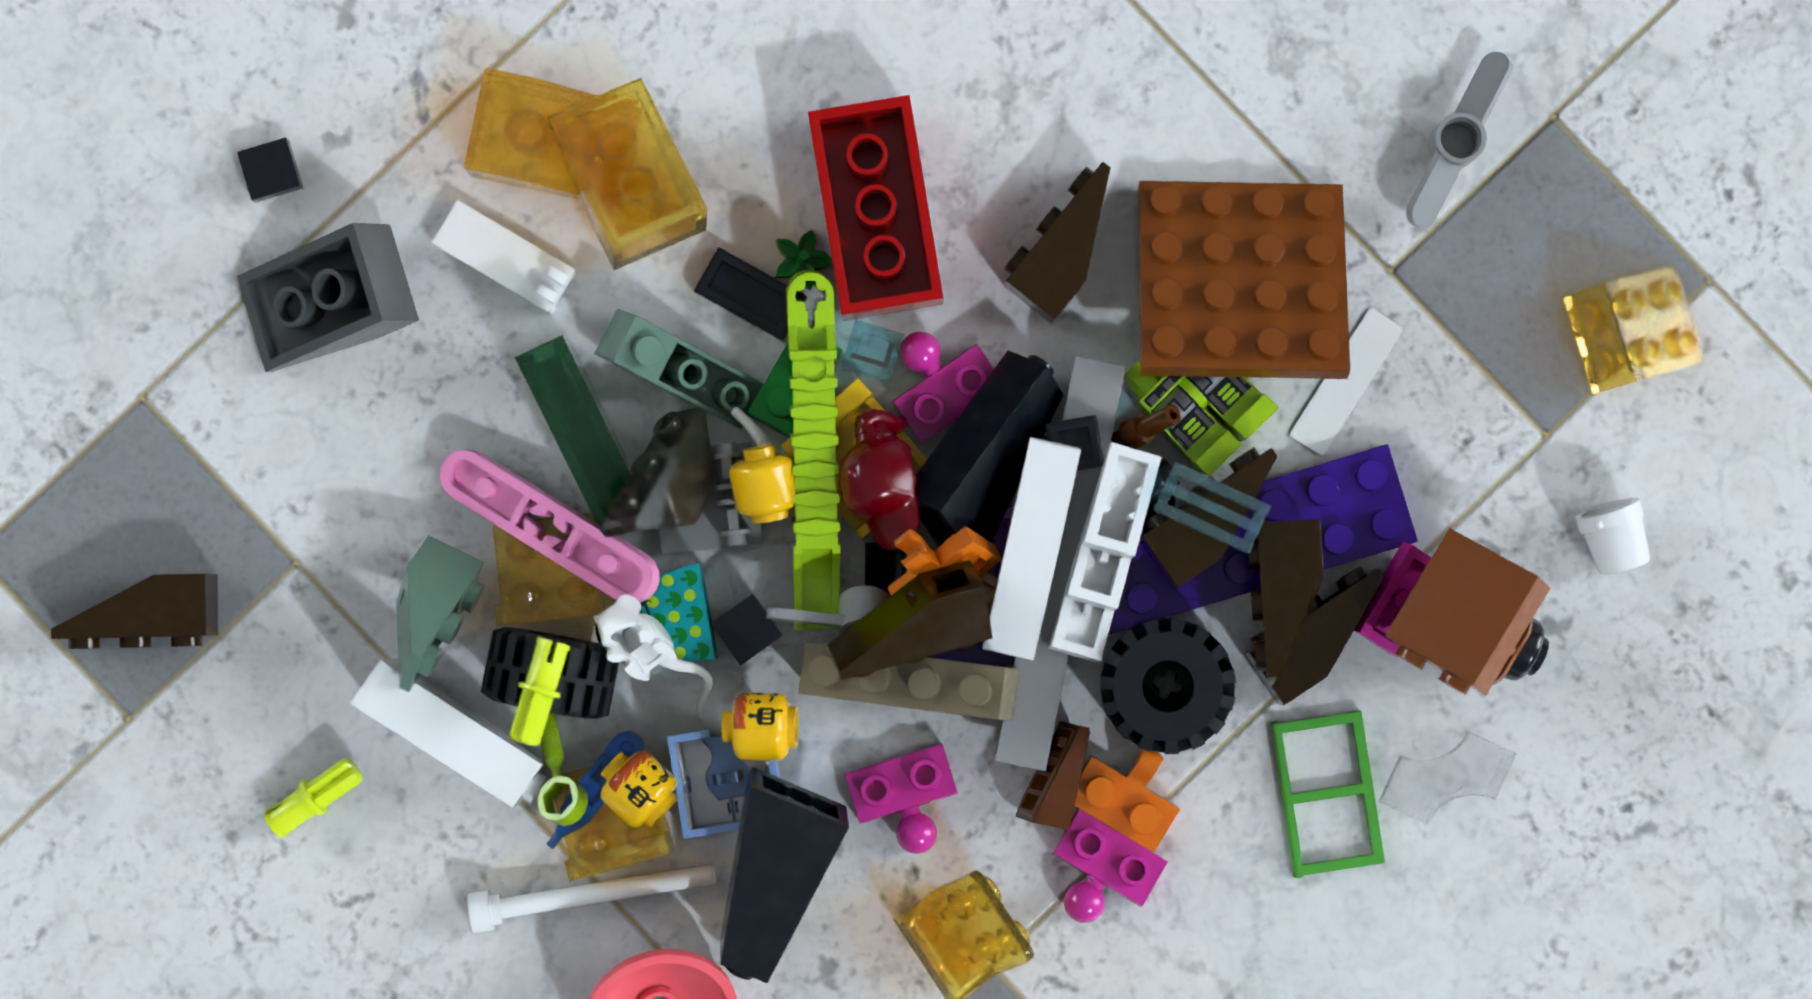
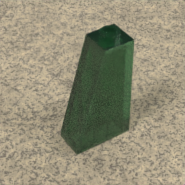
[515,335,651,535]

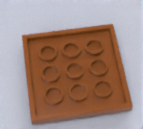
[1138,181,1350,379]

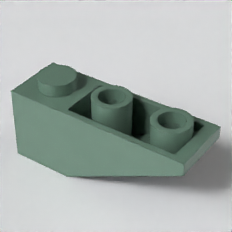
[594,309,763,429]
[396,535,484,692]

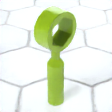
[538,713,588,826]

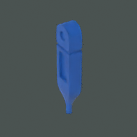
[546,731,644,849]

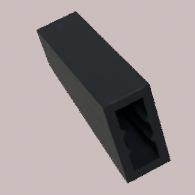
[915,350,1064,546]
[720,766,849,983]

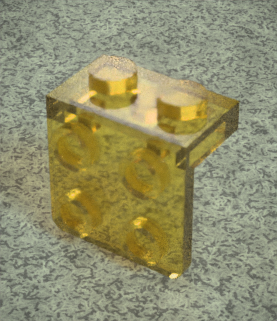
[1563,266,1703,395]
[893,870,1034,999]

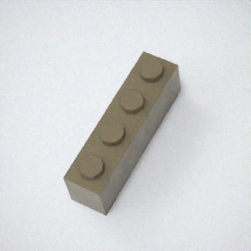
[798,642,1019,720]

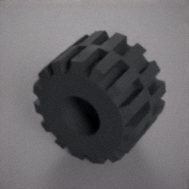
[1100,618,1236,754]

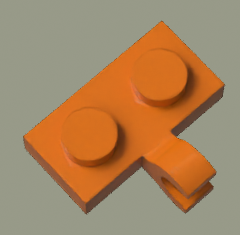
[887,526,1002,595]
[1075,749,1180,853]

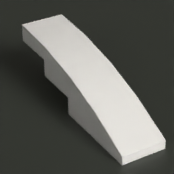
[982,437,1081,660]
[1048,442,1161,663]

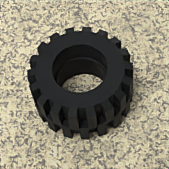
[481,627,619,719]

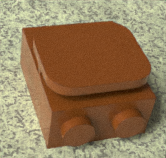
[1385,528,1551,696]

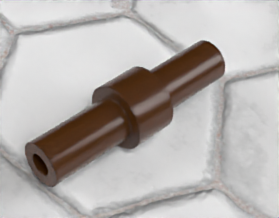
[1111,405,1181,449]

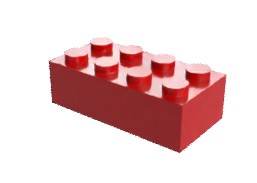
[808,95,944,321]

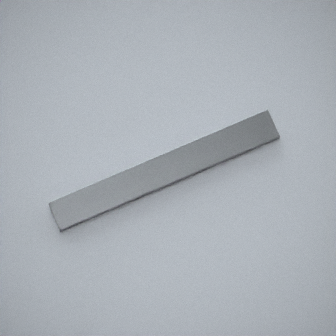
[994,356,1126,771]

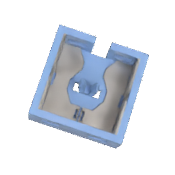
[667,728,780,839]

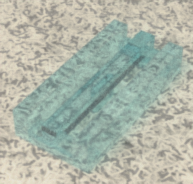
[1153,462,1271,554]

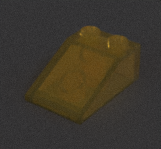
[463,68,642,208]
[547,78,707,270]

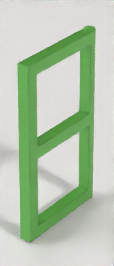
[1270,711,1385,878]

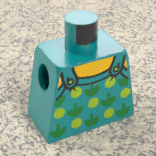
[594,563,718,661]

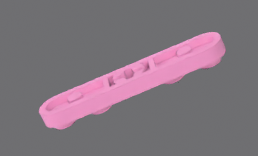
[440,450,660,602]

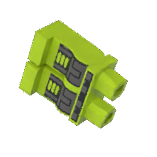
[1123,359,1279,478]

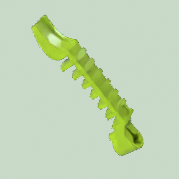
[786,270,841,631]

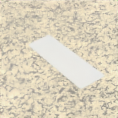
[1290,308,1403,455]

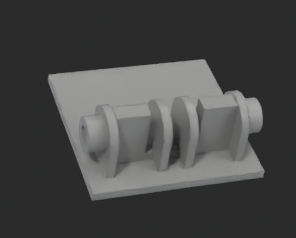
[650,442,763,555]

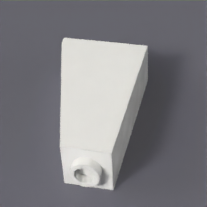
[350,658,548,808]

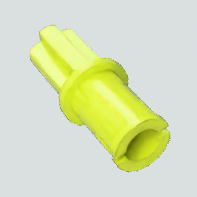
[509,637,571,746]
[264,758,363,839]

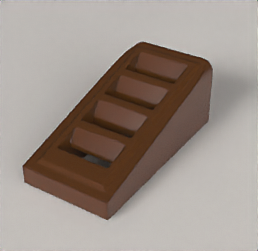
[1015,721,1090,829]

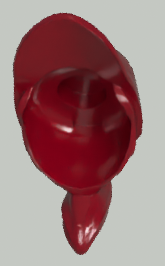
[839,409,920,550]

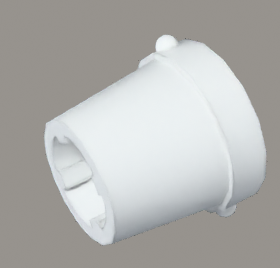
[1574,497,1650,575]

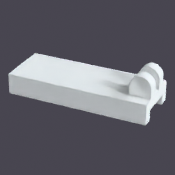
[432,200,577,315]

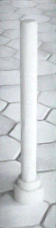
[467,864,716,934]

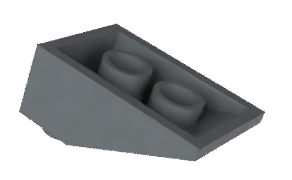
[237,223,419,372]

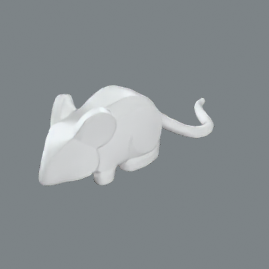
[594,594,713,721]

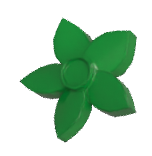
[775,229,833,291]

